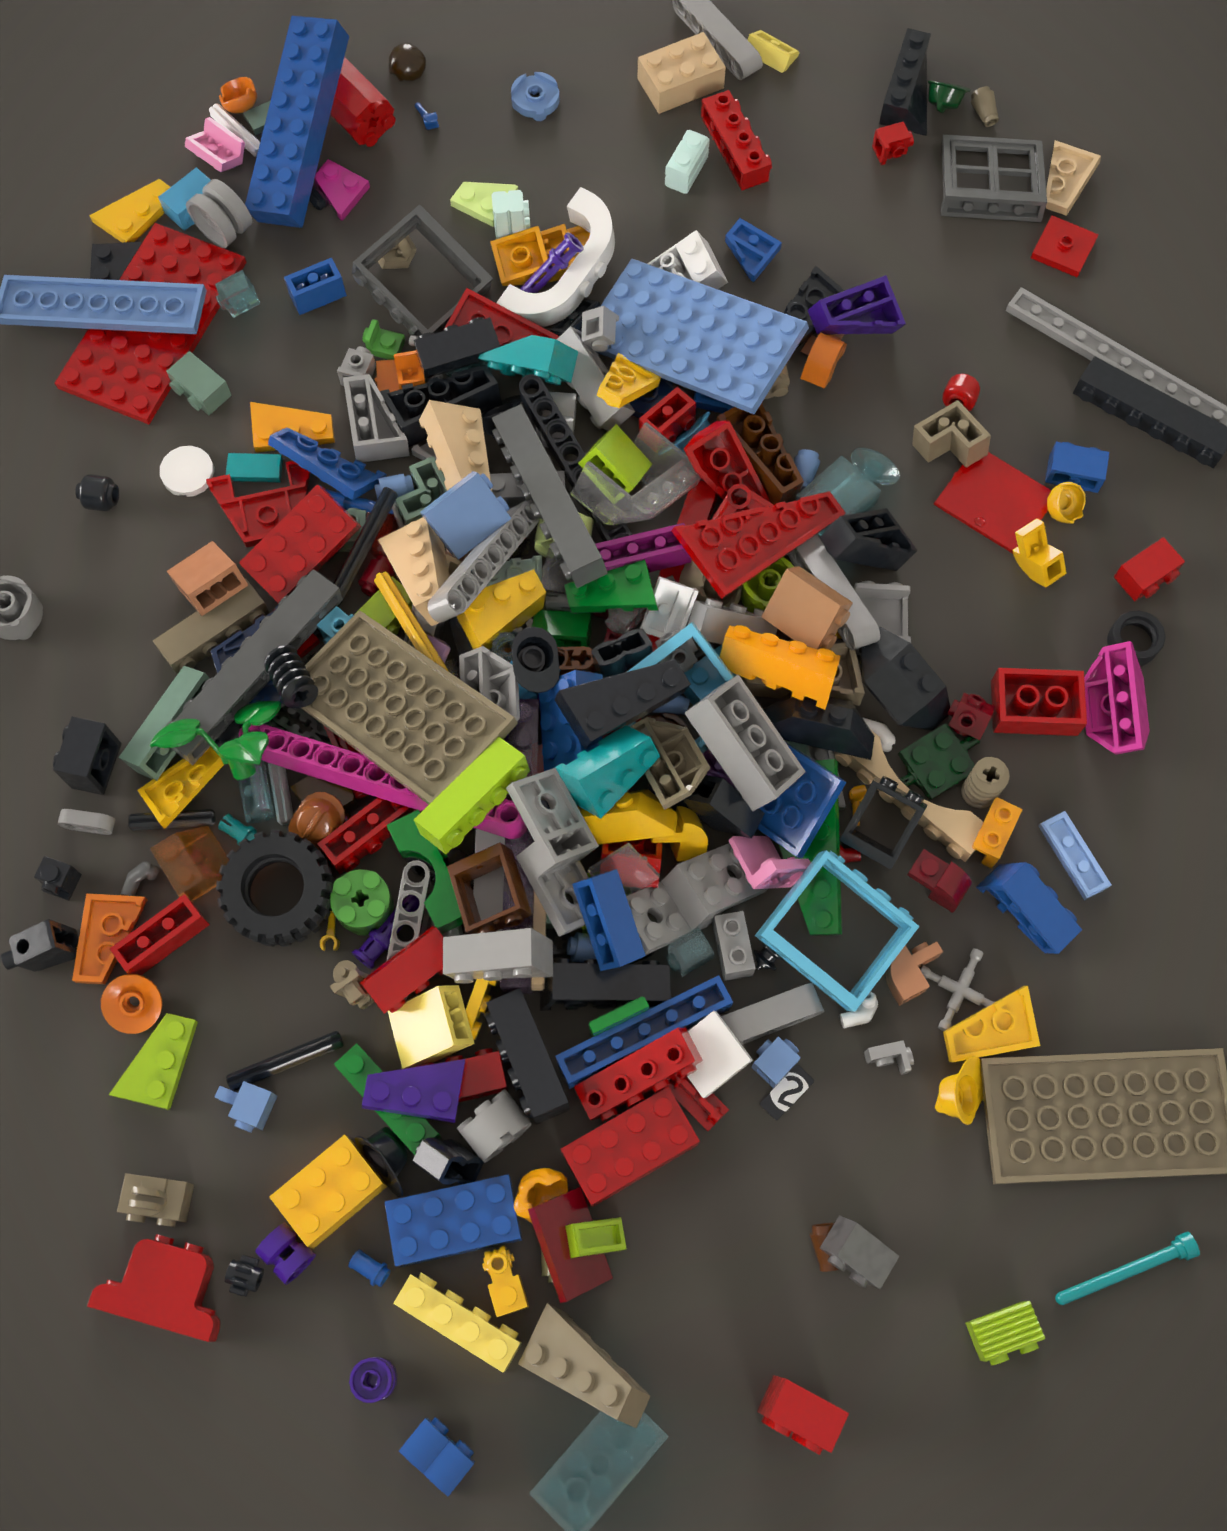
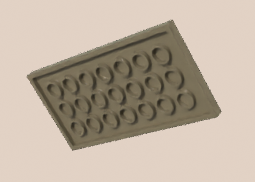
[302,610,518,805]
[980,1048,1227,1185]

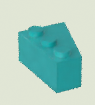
[555,725,660,819]

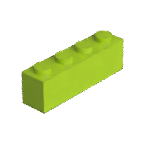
[414,737,530,854]

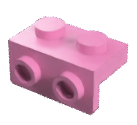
[185,117,245,172]

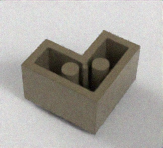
[912,400,991,467]

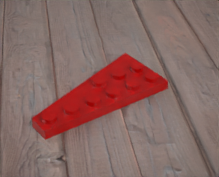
[671,491,846,599]

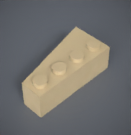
[419,400,492,491]
[378,517,450,626]

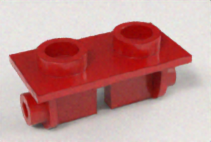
[669,1075,729,1132]

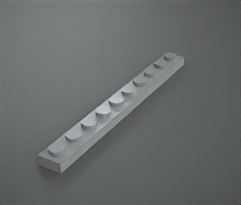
[1006,287,1227,426]

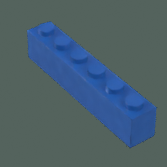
[555,975,733,1089]

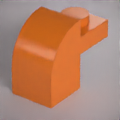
[800,332,847,388]

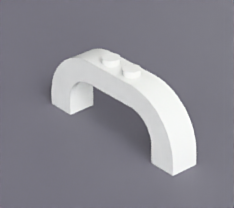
[497,187,615,327]

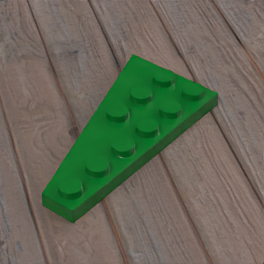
[779,759,842,936]

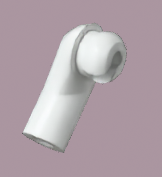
[863,718,896,752]
[840,992,878,1028]

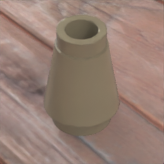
[971,86,999,127]

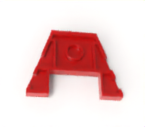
[206,461,310,548]

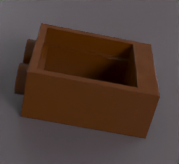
[447,842,532,934]

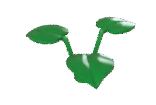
[150,701,282,780]

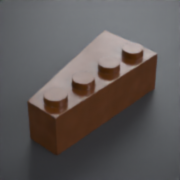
[716,401,804,505]

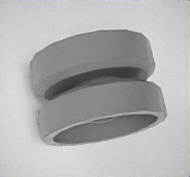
[186,179,253,248]

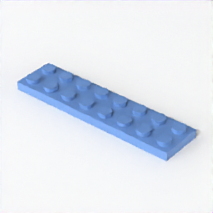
[0,275,207,334]

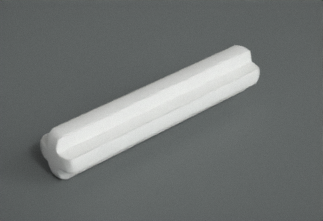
[209,103,260,157]

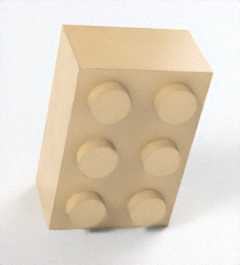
[637,32,726,114]

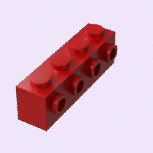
[701,90,772,191]
[317,787,422,875]
[574,1027,703,1122]

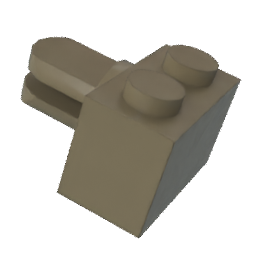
[117,1173,194,1227]

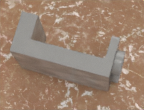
[853,581,911,655]

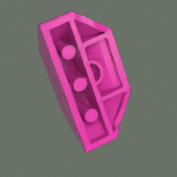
[1084,641,1150,755]

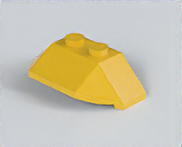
[578,789,678,844]

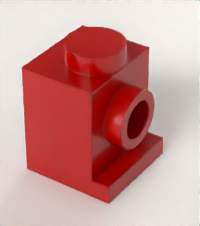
[872,121,914,165]

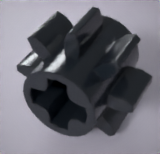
[224,1255,264,1297]

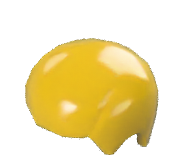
[1047,482,1086,524]

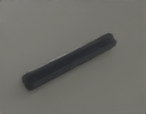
[226,1031,344,1091]

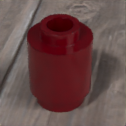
[358,555,395,597]

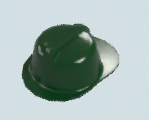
[928,81,971,113]

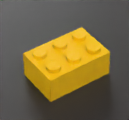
[269,1134,388,1249]

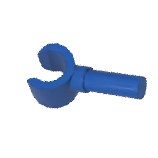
[415,103,439,130]

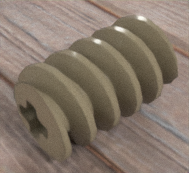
[961,757,1010,809]

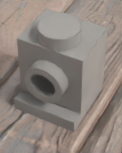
[581,306,619,352]
[337,347,376,386]

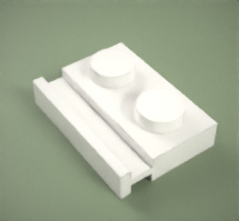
[640,577,699,638]

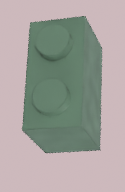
[166,351,232,415]

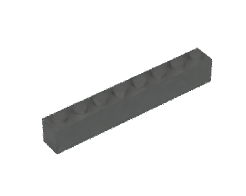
[491,404,608,588]
[166,569,343,765]

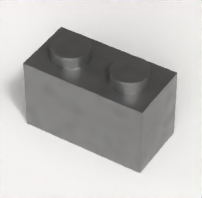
[820,1215,899,1289]

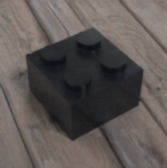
[53,716,122,795]

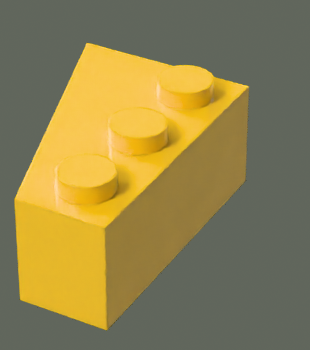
[457,569,546,650]

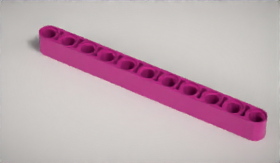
[239,724,527,839]

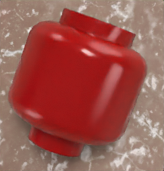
[942,373,980,411]

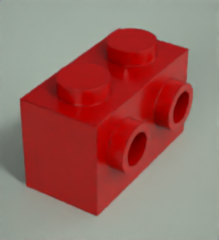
[639,387,696,452]
[1114,537,1185,601]

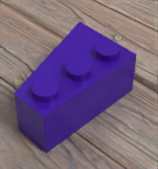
[808,275,906,335]

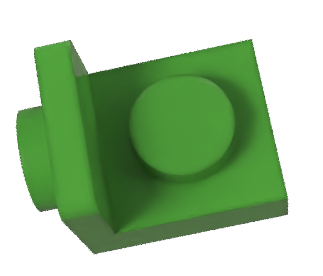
[363,319,406,360]

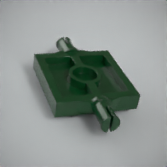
[898,723,980,801]

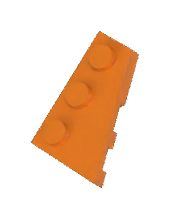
[72,894,148,985]

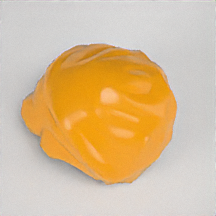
[514,1168,568,1223]

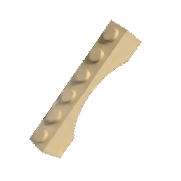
[834,729,983,862]

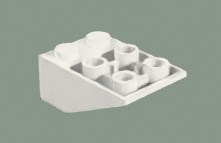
[647,230,728,289]

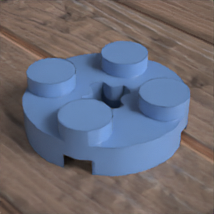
[511,72,560,121]

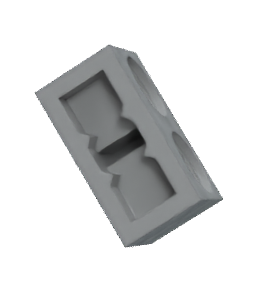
[712,911,755,981]

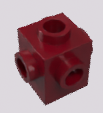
[948,693,995,740]

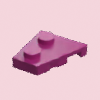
[314,159,370,221]

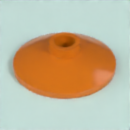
[101,974,162,1034]

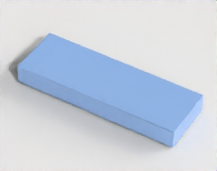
[1038,811,1112,900]

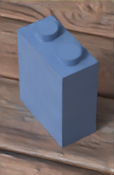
[420,471,511,560]

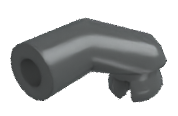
[120,861,159,896]

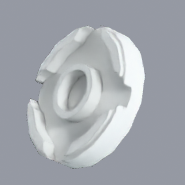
[160,446,215,497]

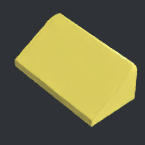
[747,30,800,73]

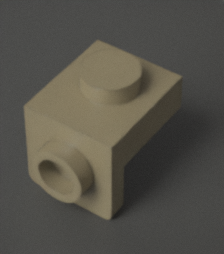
[378,235,416,269]

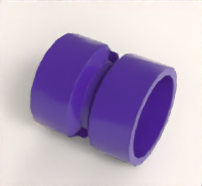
[255,1222,316,1285]
[349,1357,398,1403]

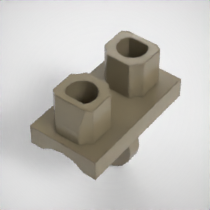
[330,960,374,1010]

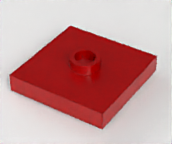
[1031,215,1099,277]

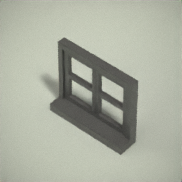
[941,134,1047,222]

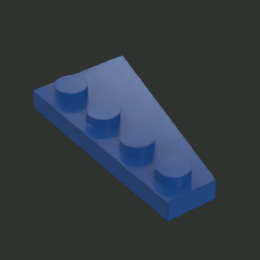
[268,427,387,500]

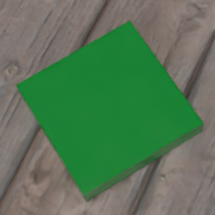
[589,997,649,1038]

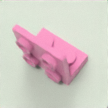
[729,836,811,889]

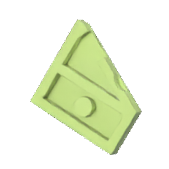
[450,182,518,227]

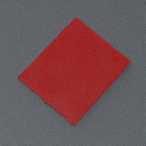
[934,452,1051,554]

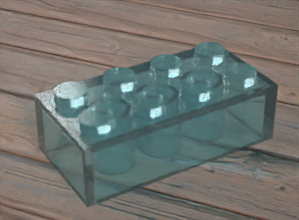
[529,1411,669,1531]

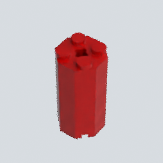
[330,57,396,147]

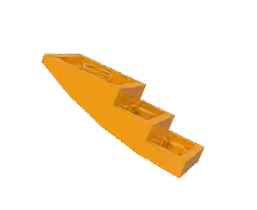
[490,224,590,286]

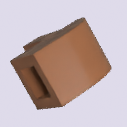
[886,942,943,1006]

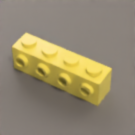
[393,1273,522,1373]

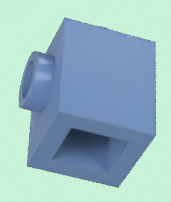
[751,1036,801,1089]

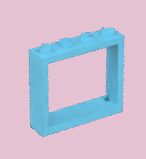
[627,622,734,753]
[755,850,919,1012]

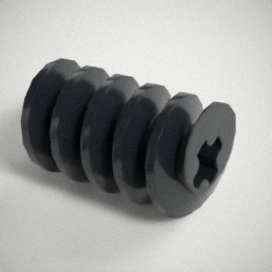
[264,645,318,709]

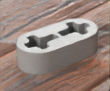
[57,809,115,835]

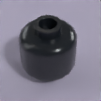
[75,475,119,512]

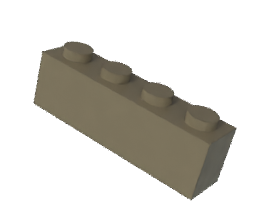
[153,578,270,674]

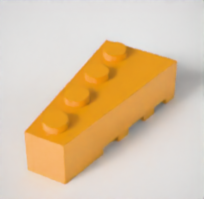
[720,625,841,710]

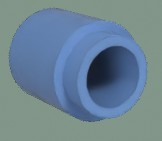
[374,473,414,502]
[567,932,596,963]

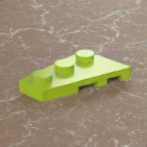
[109,1013,198,1110]

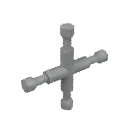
[920,948,994,1031]

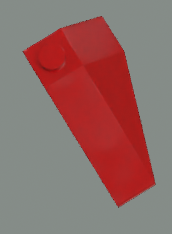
[684,421,771,505]

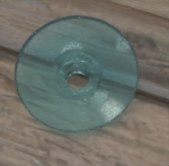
[851,448,900,485]

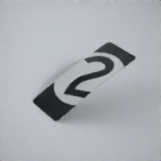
[760,1065,814,1120]

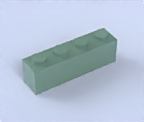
[118,666,210,781]

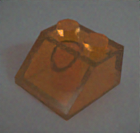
[150,826,229,901]

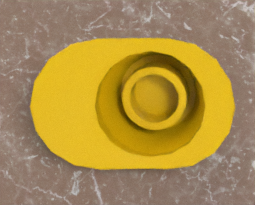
[935,1056,983,1125]

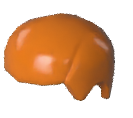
[219,77,257,114]

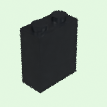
[679,775,765,839]

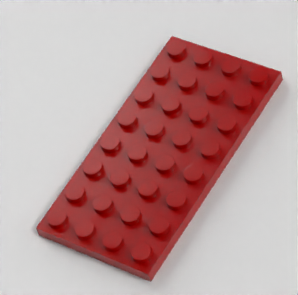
[55,223,247,425]

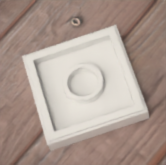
[687,1011,753,1098]

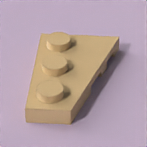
[1046,140,1101,216]

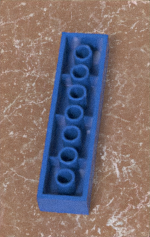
[245,16,349,228]

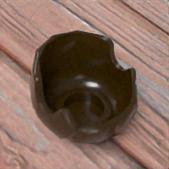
[388,43,426,81]

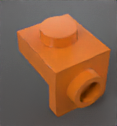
[394,351,426,390]

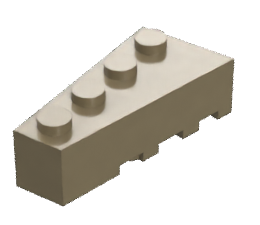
[518,1303,651,1428]

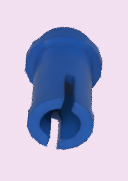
[348,1249,391,1287]

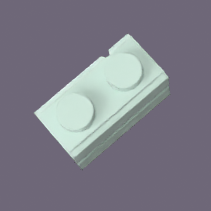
[665,130,710,194]
[492,190,530,239]

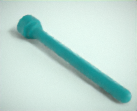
[1055,1231,1200,1305]

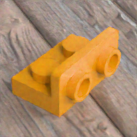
[972,797,1023,869]

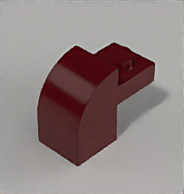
[907,849,972,913]

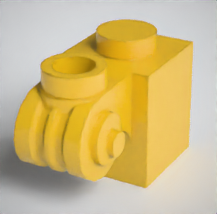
[482,1245,529,1317]

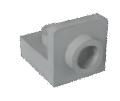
[864,1040,914,1075]

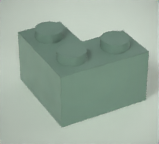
[396,456,447,526]

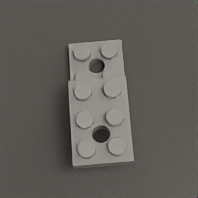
[506,768,599,937]
[626,843,768,955]

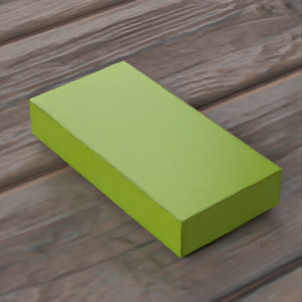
[566,1217,627,1258]

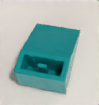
[478,335,578,385]

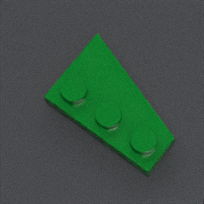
[564,559,658,613]

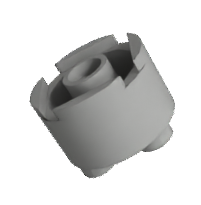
[0,575,43,640]
[457,1089,531,1163]

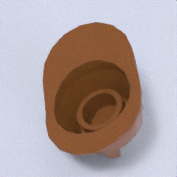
[289,792,345,852]

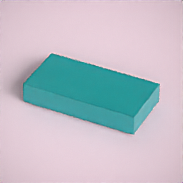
[226,453,283,482]

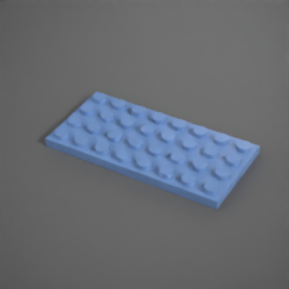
[597,259,809,414]

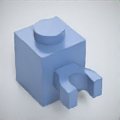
[215,1081,277,1133]

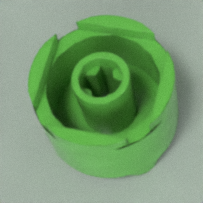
[330,870,394,935]

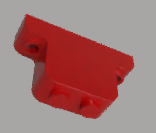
[87,1234,221,1342]

